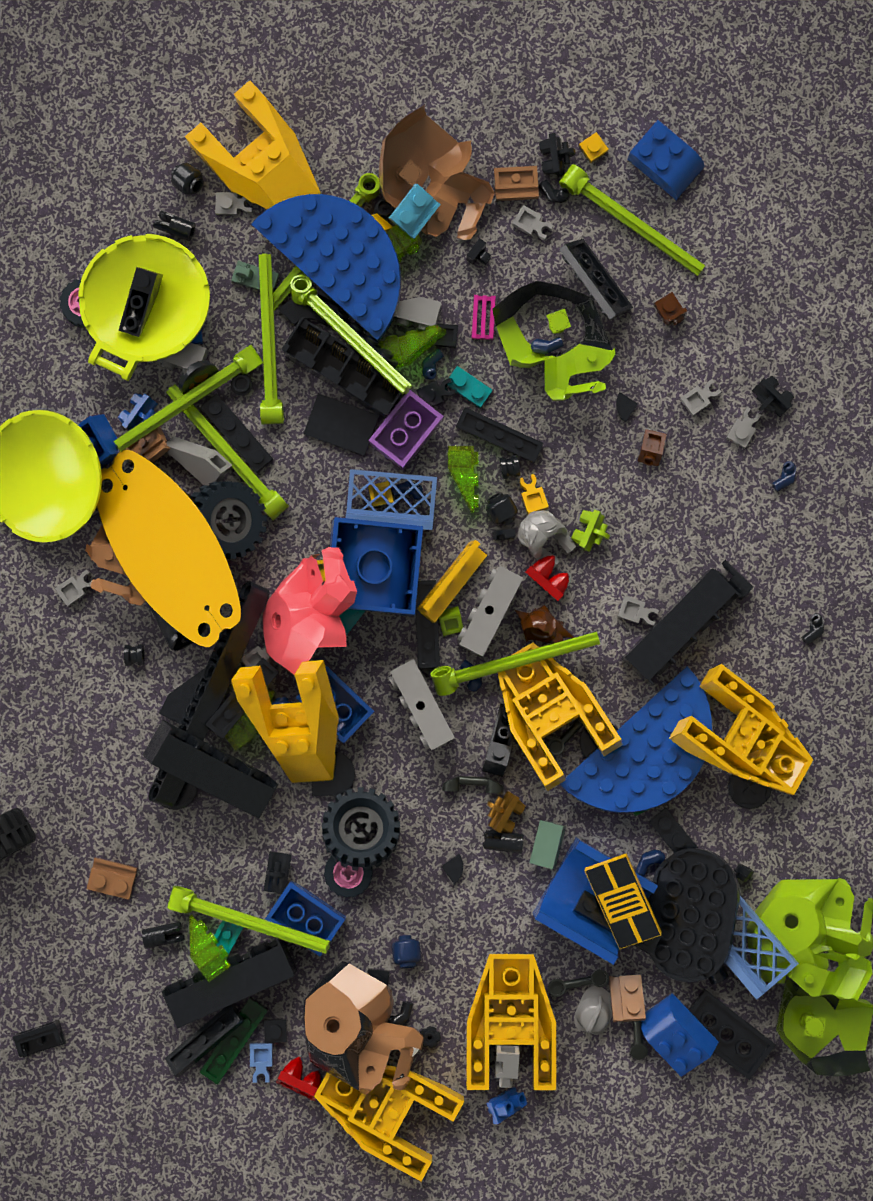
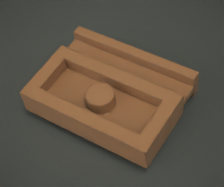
[494,166,539,201]
[125,427,170,467]
[87,857,138,900]
[609,975,646,1023]

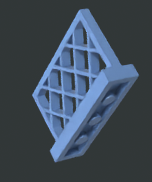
[346,469,437,530]
[725,896,799,1000]

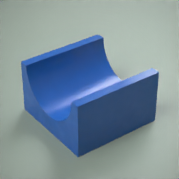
[329,517,423,617]
[532,837,658,965]

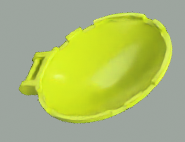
[78,234,210,381]
[0,410,102,542]

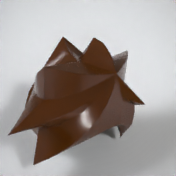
[514,605,575,644]

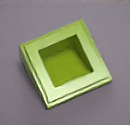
[439,606,463,636]

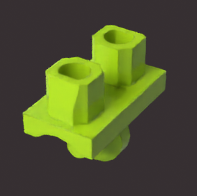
[571,509,610,552]

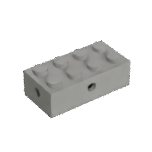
[457,566,523,658]
[388,659,455,750]

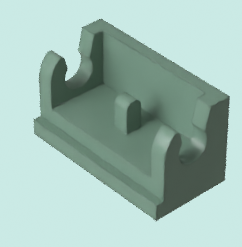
[529,820,566,869]

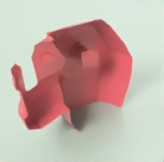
[262,547,357,676]

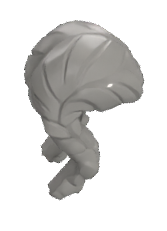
[517,510,576,569]

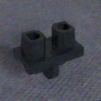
[539,133,576,177]
[752,376,794,417]
[264,851,292,894]

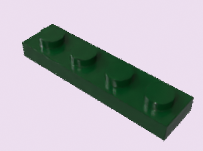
[200,997,268,1085]

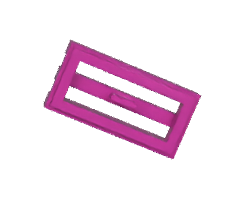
[472,295,496,340]

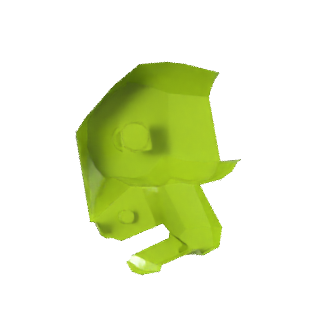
[747,878,873,983]

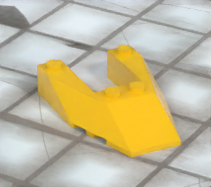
[185,81,321,210]
[498,642,623,791]
[231,660,339,783]
[669,664,813,795]
[466,954,556,1090]
[314,1065,464,1182]

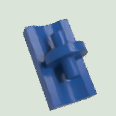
[118,393,158,430]
[486,1087,527,1124]

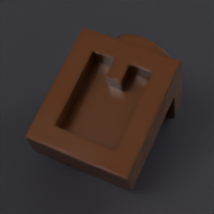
[653,292,688,326]
[638,429,667,466]

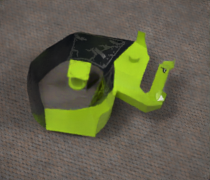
[492,281,615,401]
[776,944,873,1077]

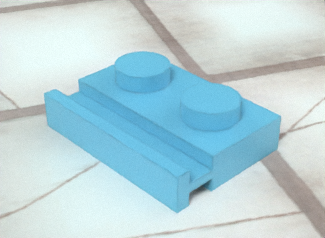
[389,184,441,239]

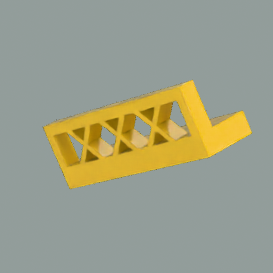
[417,540,487,623]

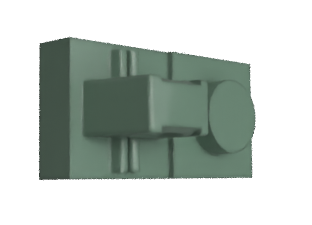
[231,260,279,292]

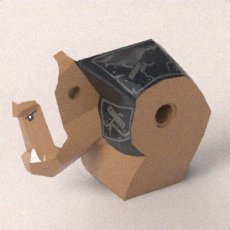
[303,961,424,1095]

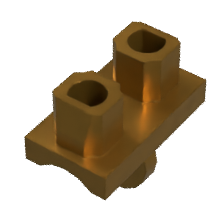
[486,791,526,833]

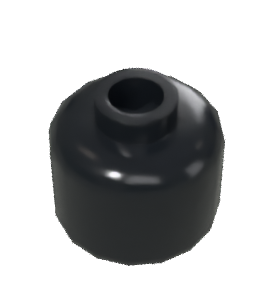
[171,162,204,195]
[486,492,518,526]

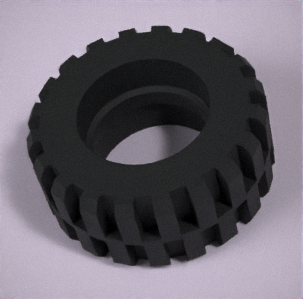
[0,807,36,861]

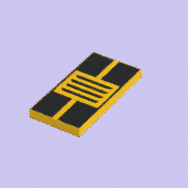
[584,853,662,949]

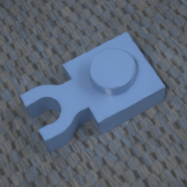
[250,1043,273,1083]

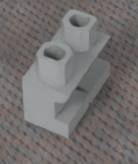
[495,1045,519,1088]

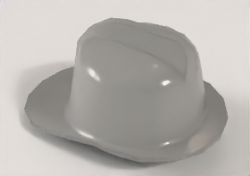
[574,985,612,1035]

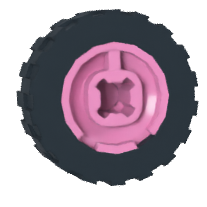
[60,278,85,328]
[324,855,373,898]

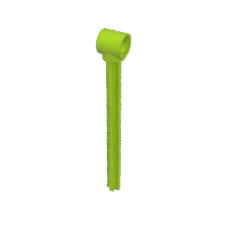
[559,164,705,276]
[273,173,381,311]
[258,254,284,425]
[290,275,412,395]
[113,345,263,452]
[166,384,289,520]
[430,632,600,696]
[167,886,330,954]

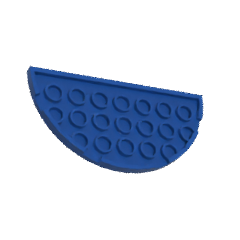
[251,194,401,341]
[559,666,712,813]

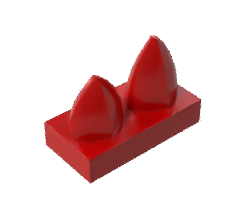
[525,555,569,601]
[276,1057,321,1101]

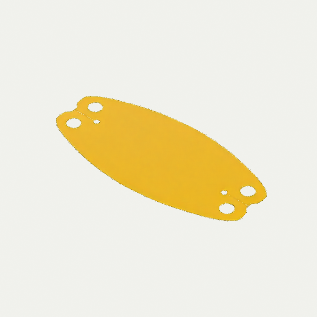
[97,450,241,647]

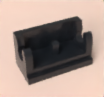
[12,1020,66,1057]

